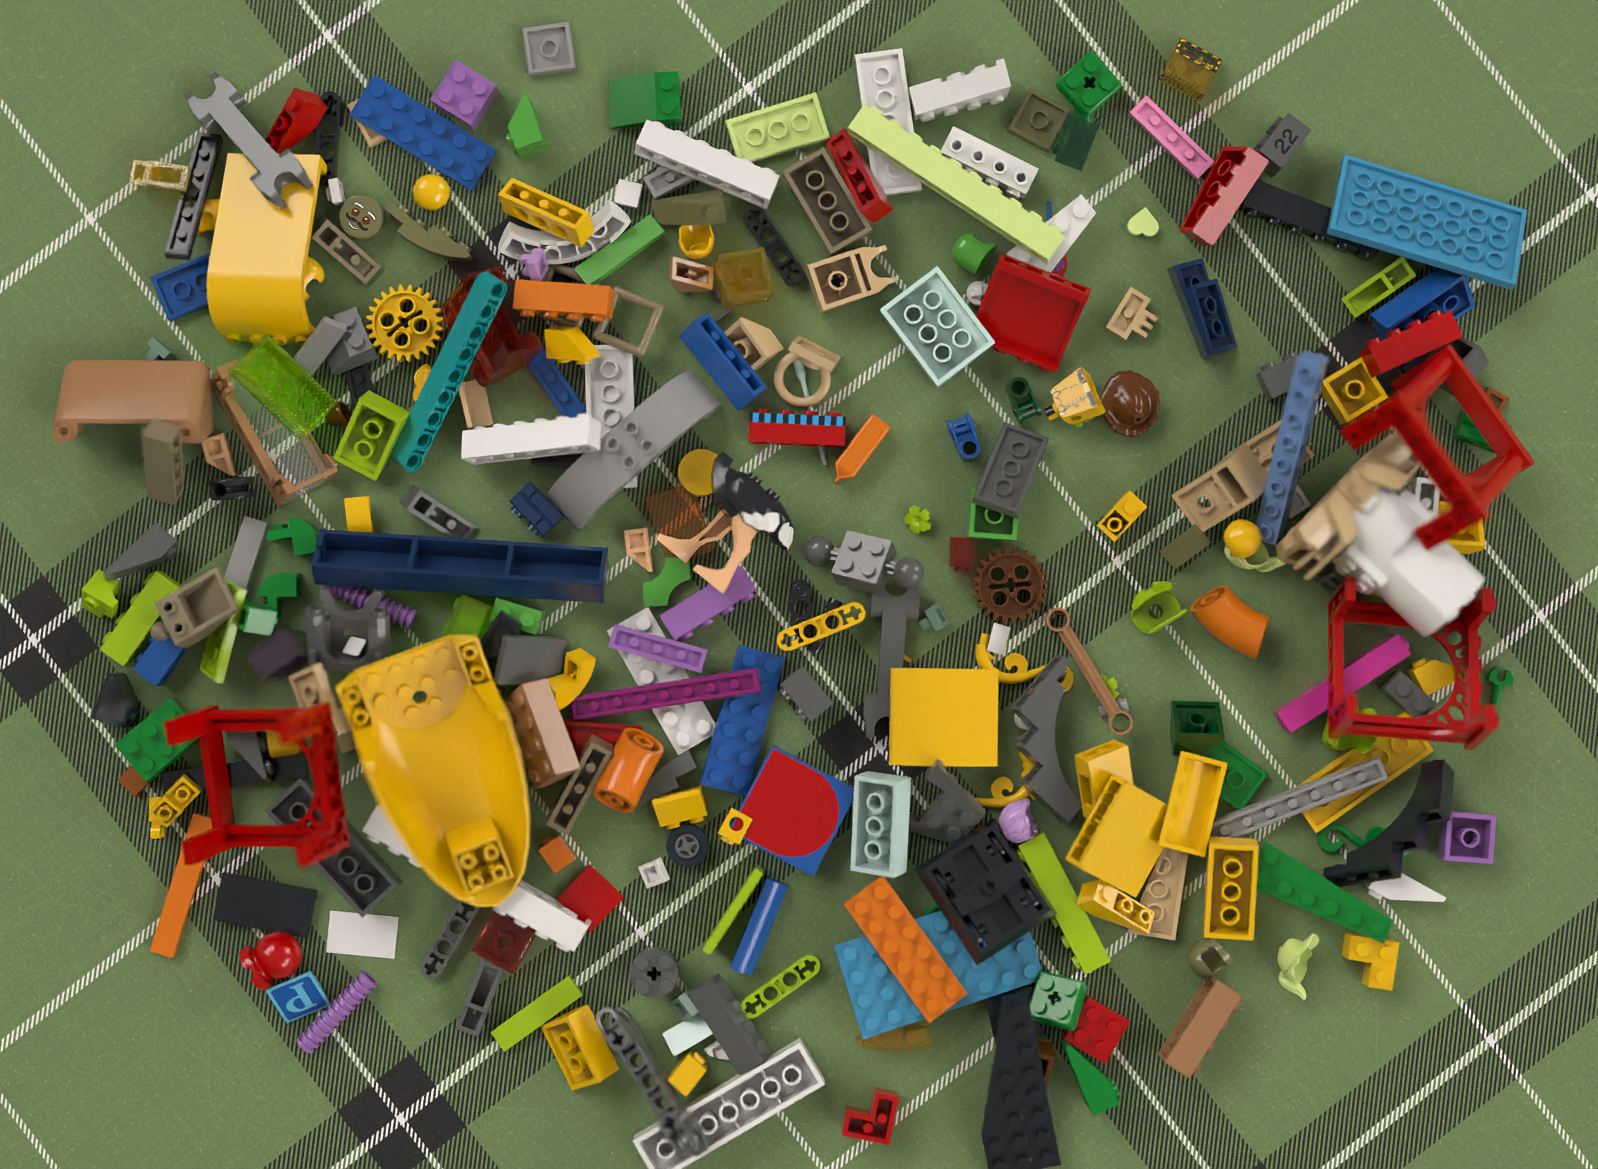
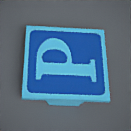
[266,971,331,1023]

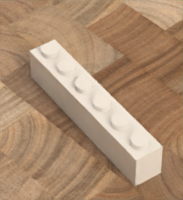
[634,120,780,209]
[461,414,601,465]

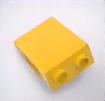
[1074,740,1133,818]

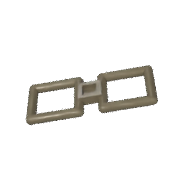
[534,264,664,357]

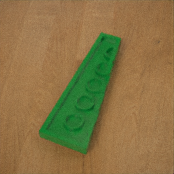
[1256,841,1393,943]

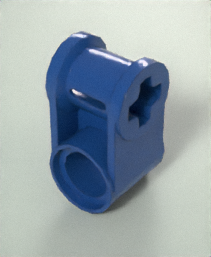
[946,413,980,461]

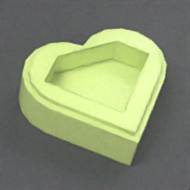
[1127,207,1159,237]

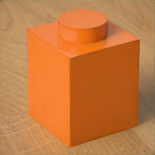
[538,834,577,873]

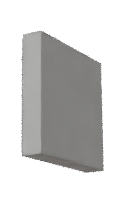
[522,21,576,77]

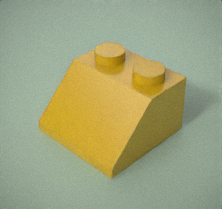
[652,786,708,830]

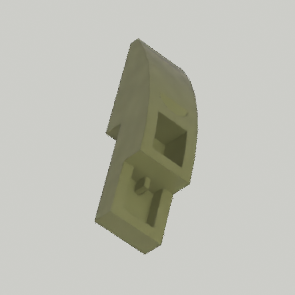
[384,201,474,262]

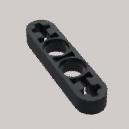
[315,91,343,186]
[743,205,804,287]

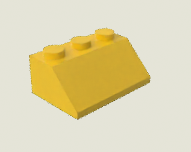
[541,1004,619,1091]

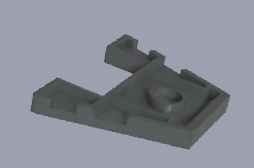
[909,759,985,844]

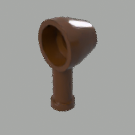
[325,400,351,431]

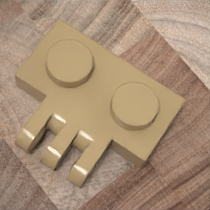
[1105,287,1158,341]

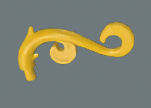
[976,633,1074,693]
[975,751,1035,808]

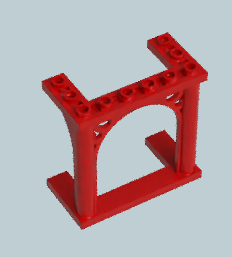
[1340,344,1535,551]
[1328,577,1500,750]
[164,702,349,867]

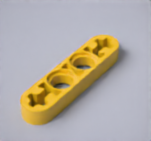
[777,602,866,651]

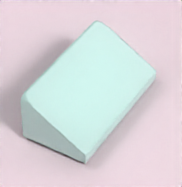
[662,1012,713,1056]

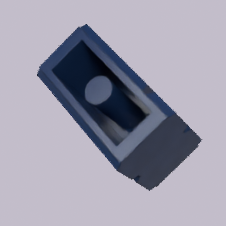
[509,482,565,537]

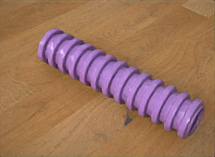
[323,585,418,630]
[296,971,377,1054]

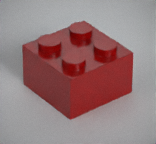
[1061,994,1130,1064]

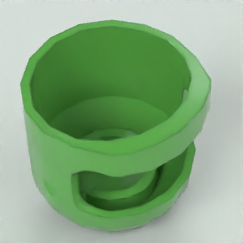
[951,233,997,275]

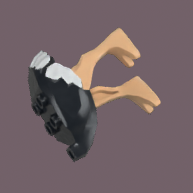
[656,451,794,594]

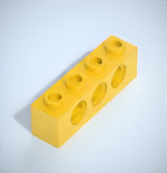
[498,178,595,248]

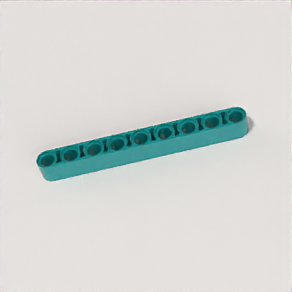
[391,272,507,472]

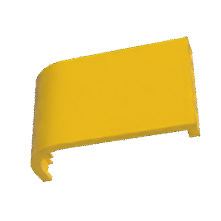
[207,153,327,345]

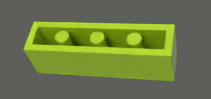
[100,571,183,666]

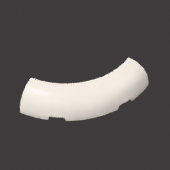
[498,199,631,265]

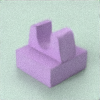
[519,248,549,281]

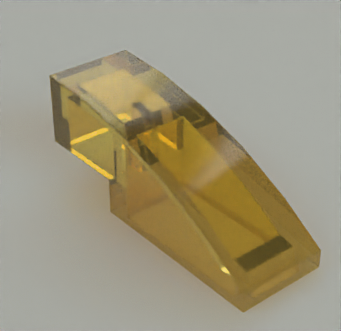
[128,160,191,191]
[855,1023,934,1051]

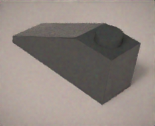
[400,484,477,539]
[103,522,178,582]

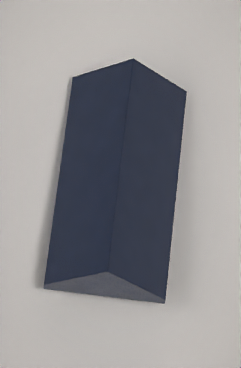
[1167,258,1237,358]

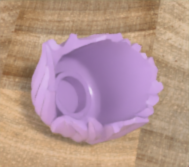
[999,798,1038,843]

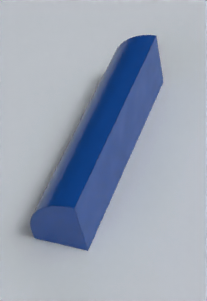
[730,876,789,975]

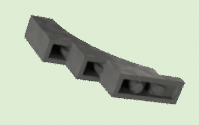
[1010,655,1082,823]

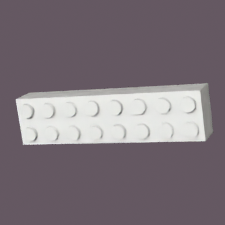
[633,1038,825,1169]

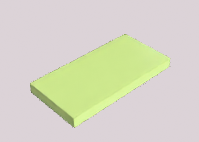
[725,92,830,163]

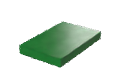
[1199,741,1269,810]

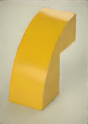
[548,648,596,710]

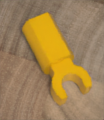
[149,797,165,838]

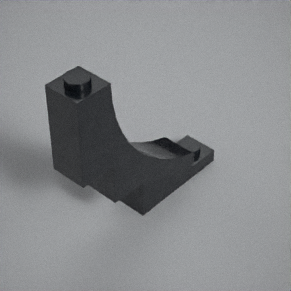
[1323,759,1454,887]

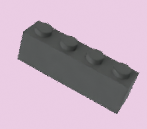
[688,973,770,1075]

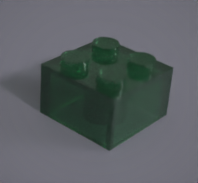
[1052,109,1100,171]

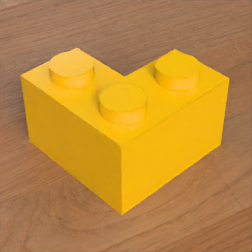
[1341,932,1399,991]

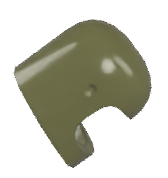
[1186,938,1233,979]

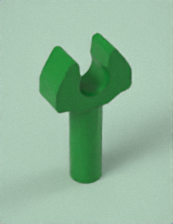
[1486,667,1513,713]

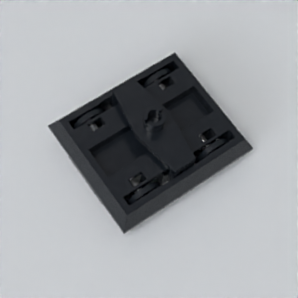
[914,818,1057,966]

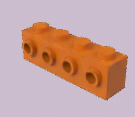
[513,280,615,322]

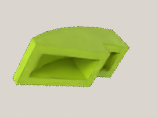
[1342,257,1417,318]

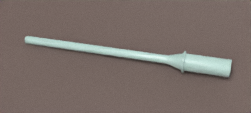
[790,351,827,465]

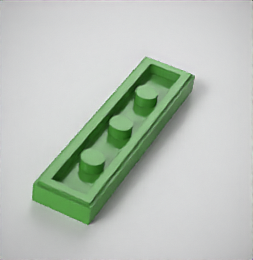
[574,214,665,285]

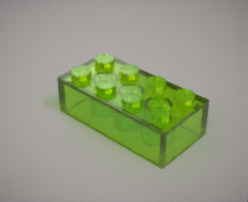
[228,334,338,440]

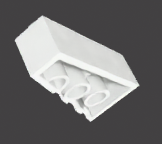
[908,58,1011,122]
[1006,194,1096,272]

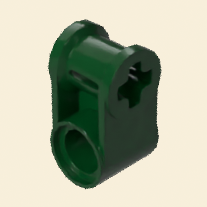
[1006,377,1042,424]

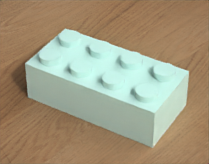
[850,771,911,878]

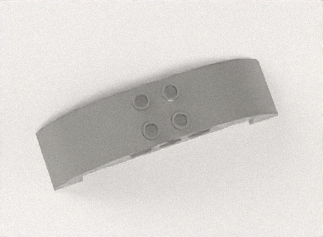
[547,369,721,531]

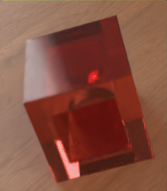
[948,537,975,572]

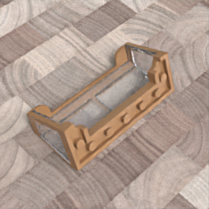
[211,346,338,508]

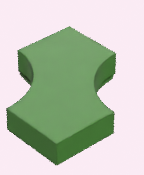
[643,557,691,607]

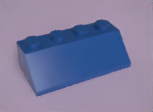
[1370,267,1475,340]

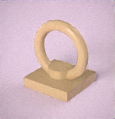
[774,335,841,407]

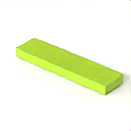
[490,975,583,1052]

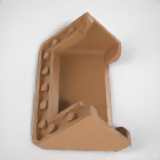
[53,360,214,443]

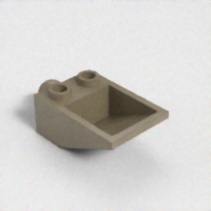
[150,567,239,648]

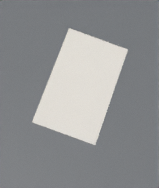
[326,911,399,959]

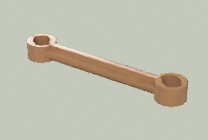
[1046,608,1133,735]

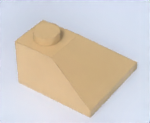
[724,317,784,371]

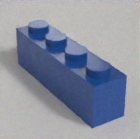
[679,313,767,411]
[133,624,190,686]

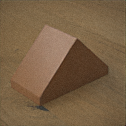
[669,256,714,293]

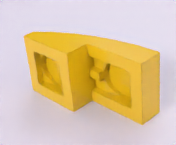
[344,496,375,533]

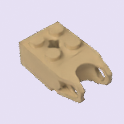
[805,245,897,313]

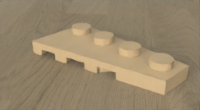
[1127,847,1188,940]

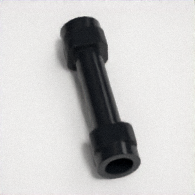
[807,597,843,655]

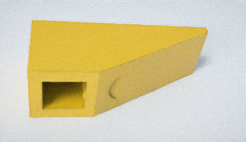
[1076,879,1155,934]

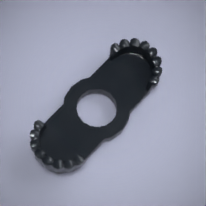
[789,579,813,636]

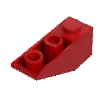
[264,88,328,154]

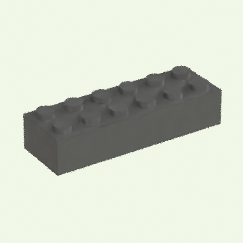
[264,776,403,918]

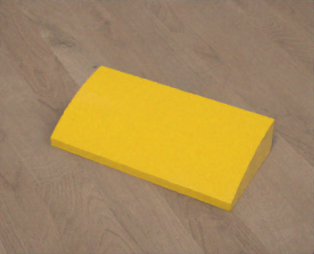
[1158,751,1227,857]

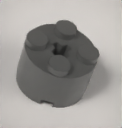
[630,946,680,998]

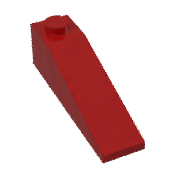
[825,128,893,223]

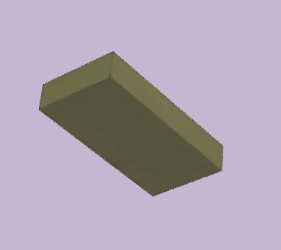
[1159,524,1211,569]

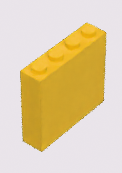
[1065,774,1167,898]

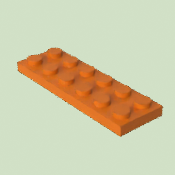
[843,876,968,1023]

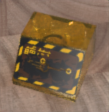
[1158,37,1223,102]

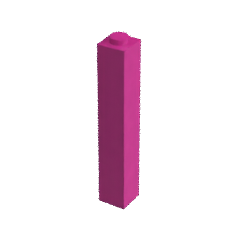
[1273,634,1411,733]

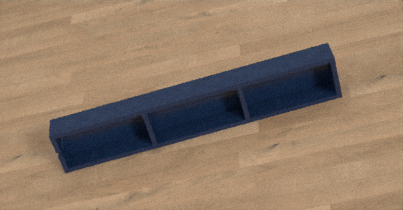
[311,529,609,603]

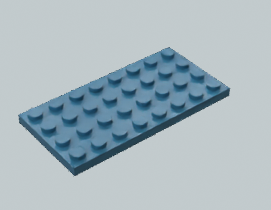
[1327,154,1527,290]
[833,910,1042,1039]

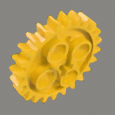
[366,284,445,363]

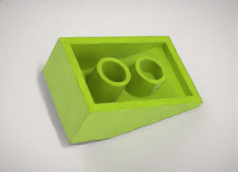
[333,390,411,481]

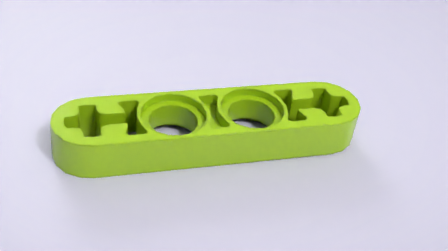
[741,954,820,1019]

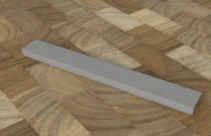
[1210,755,1388,838]

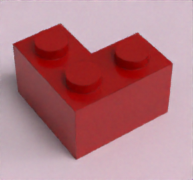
[841,1087,899,1145]

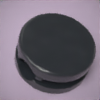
[209,476,256,501]

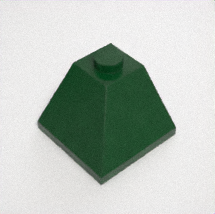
[1170,701,1225,756]

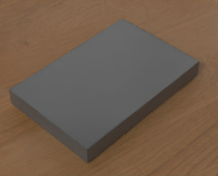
[494,635,567,685]

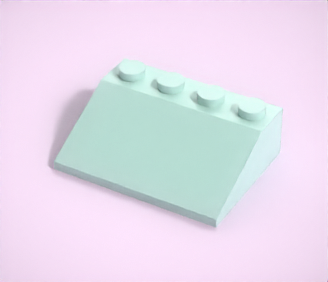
[880,266,995,388]

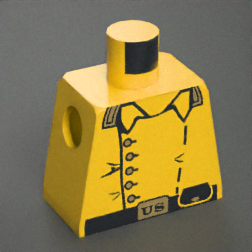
[1044,367,1106,425]

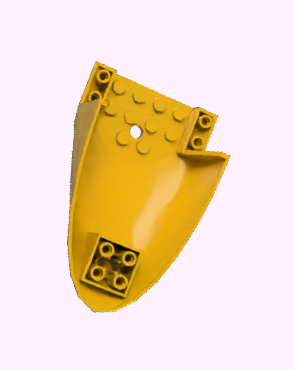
[336,635,530,907]

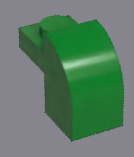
[266,518,319,557]
[257,573,301,621]

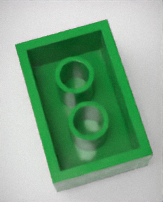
[114,697,200,782]

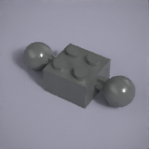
[804,530,924,595]

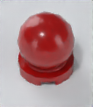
[239,931,302,991]

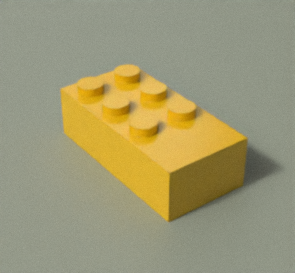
[1203,836,1259,941]

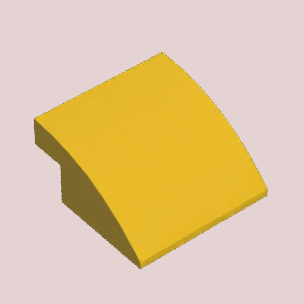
[889,668,998,766]

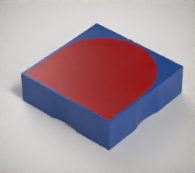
[730,745,854,876]

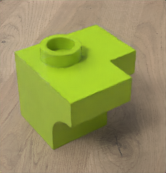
[81,569,119,619]

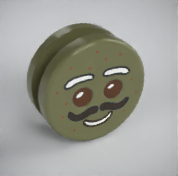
[339,195,386,242]

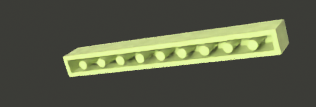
[848,104,1064,265]

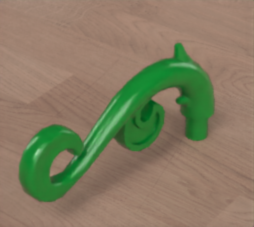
[1316,823,1412,860]

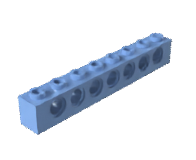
[1256,351,1329,546]

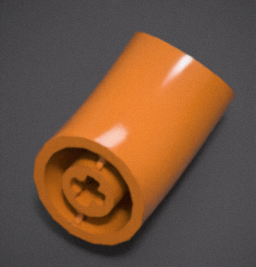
[1190,585,1270,659]
[593,728,664,813]

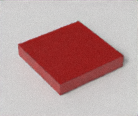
[557,864,624,932]

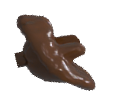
[1101,370,1160,437]

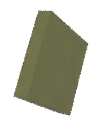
[1007,88,1071,153]

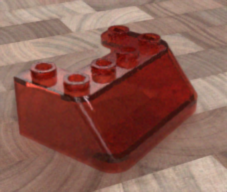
[442,266,543,387]

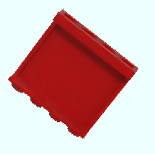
[976,253,1091,372]

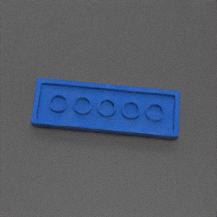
[349,75,497,192]
[699,645,785,796]

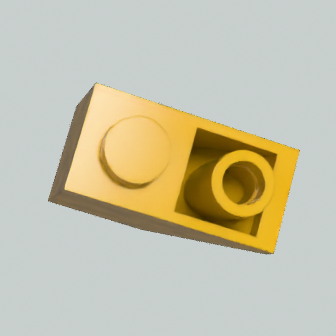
[544,325,600,364]
[1097,490,1147,542]

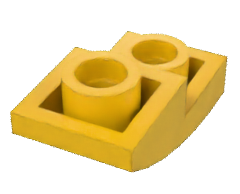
[148,773,202,828]

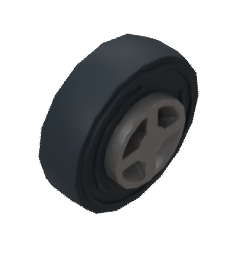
[666,824,709,867]

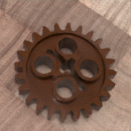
[971,546,1049,624]

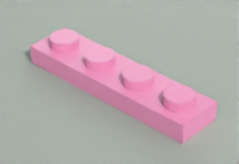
[1129,95,1214,180]

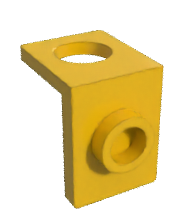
[718,808,752,845]

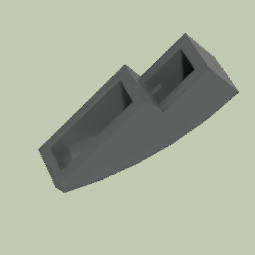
[636,749,698,807]
[455,960,505,1037]

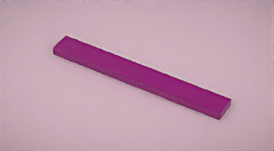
[570,668,761,721]

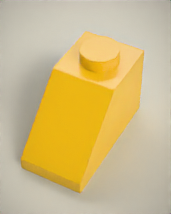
[1407,658,1463,695]
[668,1050,707,1097]

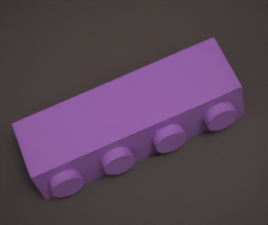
[660,565,757,642]

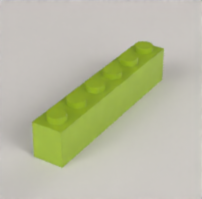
[1016,831,1111,975]

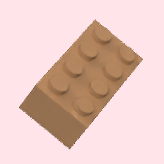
[503,678,580,790]
[1157,976,1242,1078]

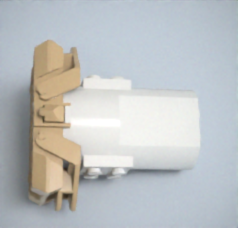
[1275,434,1485,637]

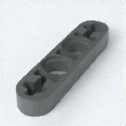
[420,900,480,979]

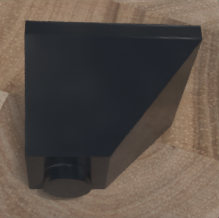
[90,672,140,728]

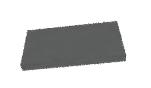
[972,422,1049,518]

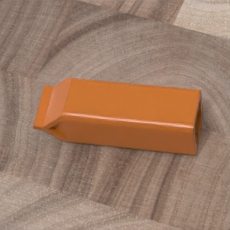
[834,414,891,484]

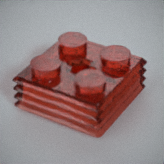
[472,911,536,974]

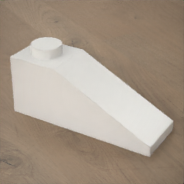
[1363,874,1446,902]

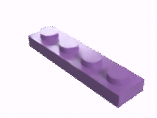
[608,624,708,673]

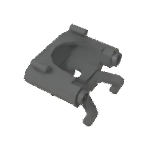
[305,587,391,672]

